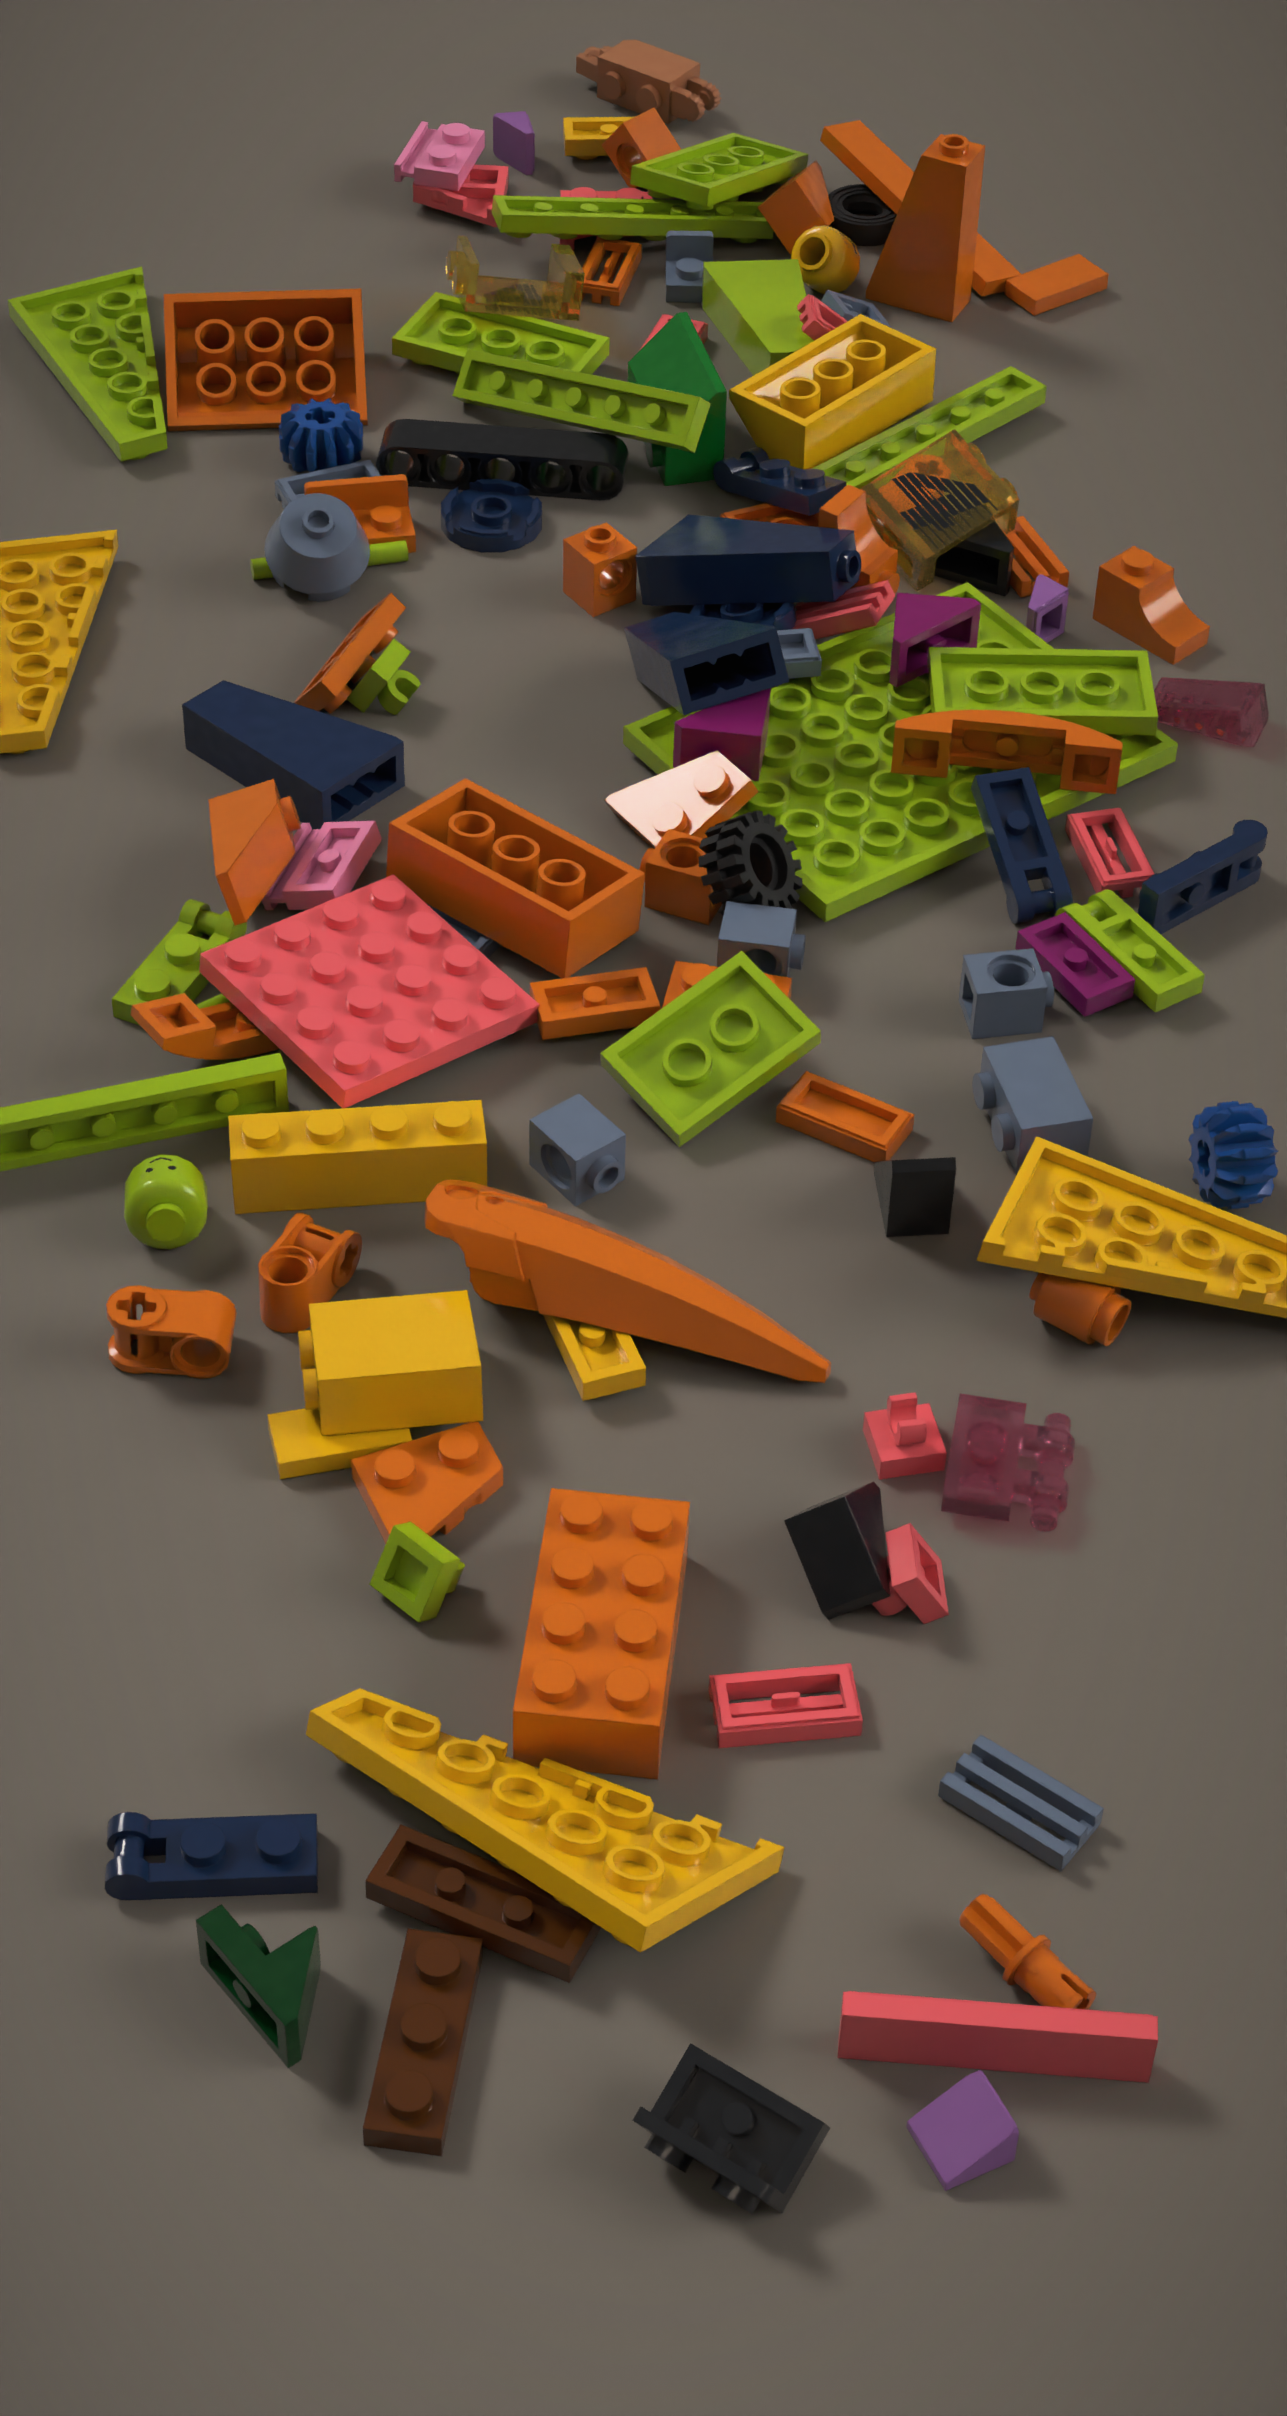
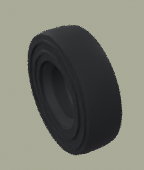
[828,184,897,246]

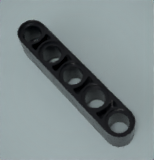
[376,419,629,501]

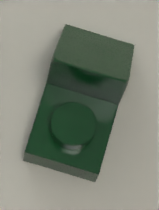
[196,1904,321,2068]

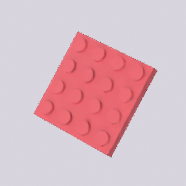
[199,874,540,1108]

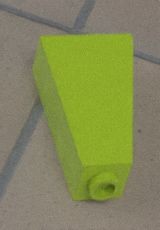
[702,259,814,376]

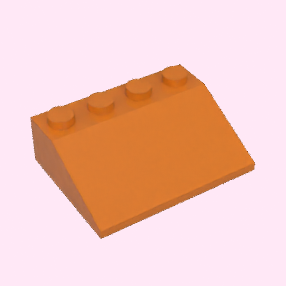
[164,288,368,431]

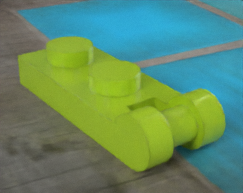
[1055,889,1205,1012]
[112,899,247,1026]

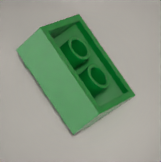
[627,312,727,486]

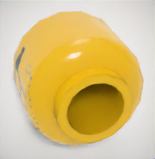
[791,225,860,294]

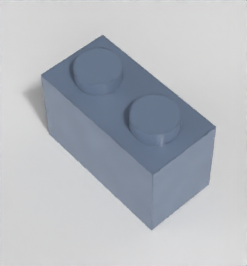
[972,1036,1093,1175]

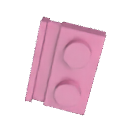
[394,121,485,191]
[262,821,382,910]

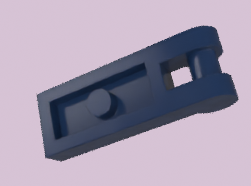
[713,447,846,516]
[971,767,1073,924]
[1138,820,1268,934]
[104,1812,318,1900]

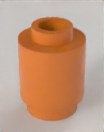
[1029,1273,1132,1346]

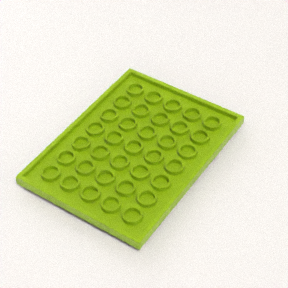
[623,582,1178,922]

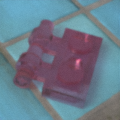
[941,1393,1075,1532]

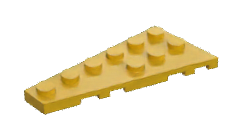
[976,1136,1287,1318]
[306,1688,785,1953]

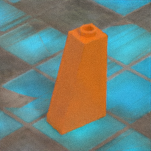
[865,134,985,322]

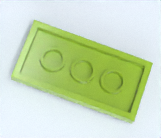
[630,133,809,210]
[392,292,610,375]
[927,647,1158,737]

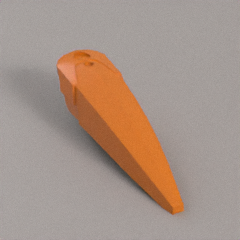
[424,1180,831,1383]

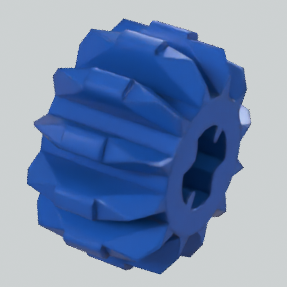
[279,398,364,472]
[1188,1101,1278,1209]

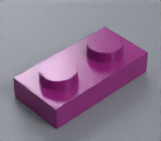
[1015,912,1135,1017]

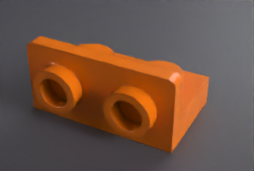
[304,474,416,553]

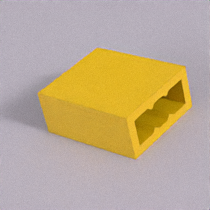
[298,1290,484,1436]

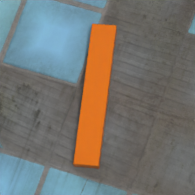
[820,120,1021,297]

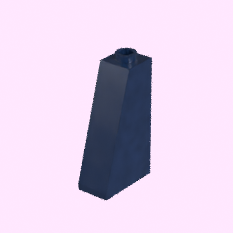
[636,514,861,606]
[624,612,790,715]
[182,680,405,829]

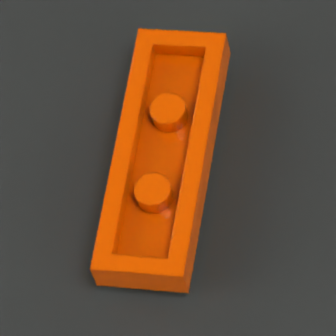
[294,593,406,714]

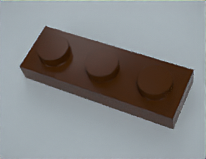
[365,1824,601,1983]
[363,1928,483,2156]

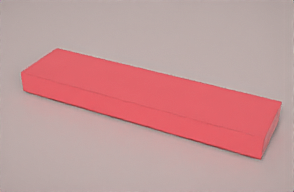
[837,1991,1158,2083]

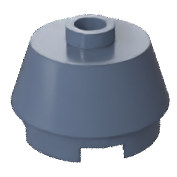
[264,493,370,602]

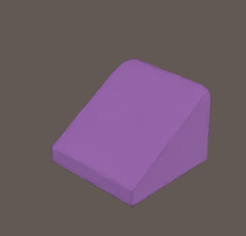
[493,111,535,175]
[1026,574,1069,643]
[906,2070,1019,2191]

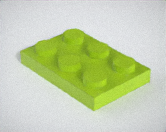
[600,951,821,1148]

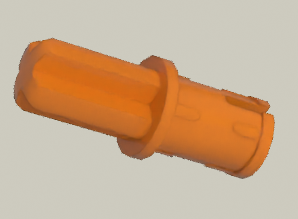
[959,1894,1097,2010]

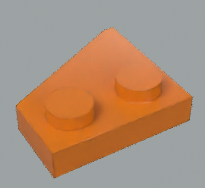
[351,1421,503,1544]

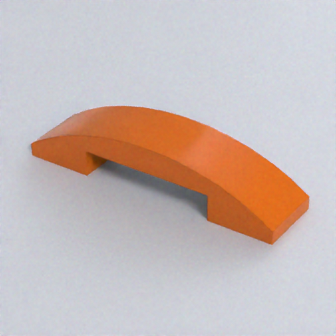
[891,710,1123,794]
[130,993,279,1060]

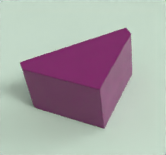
[889,593,981,688]
[673,688,771,781]

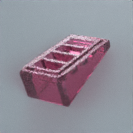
[1154,677,1269,747]

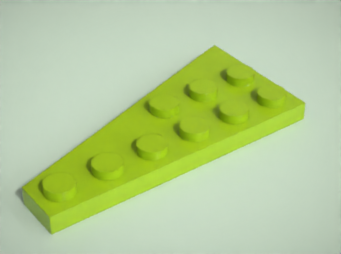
[8,266,168,461]

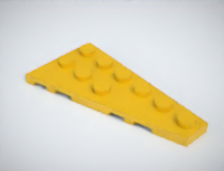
[0,529,119,754]

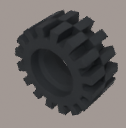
[698,811,802,915]

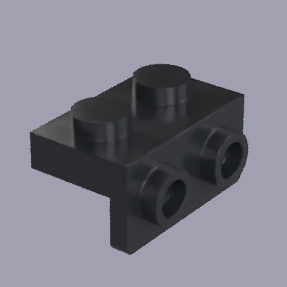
[632,2043,830,2214]

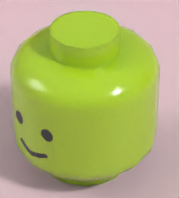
[124,1154,208,1250]

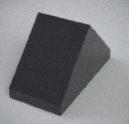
[909,508,1014,597]
[874,1157,956,1237]
[784,1481,890,1620]

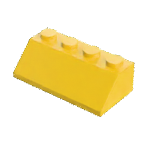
[729,314,936,469]
[228,1100,487,1214]

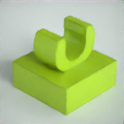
[347,639,421,715]
[369,1522,465,1623]

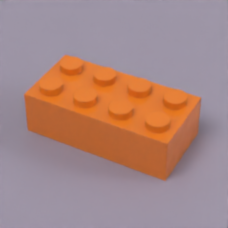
[386,778,645,978]
[513,1488,690,1779]

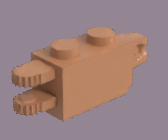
[576,39,722,124]

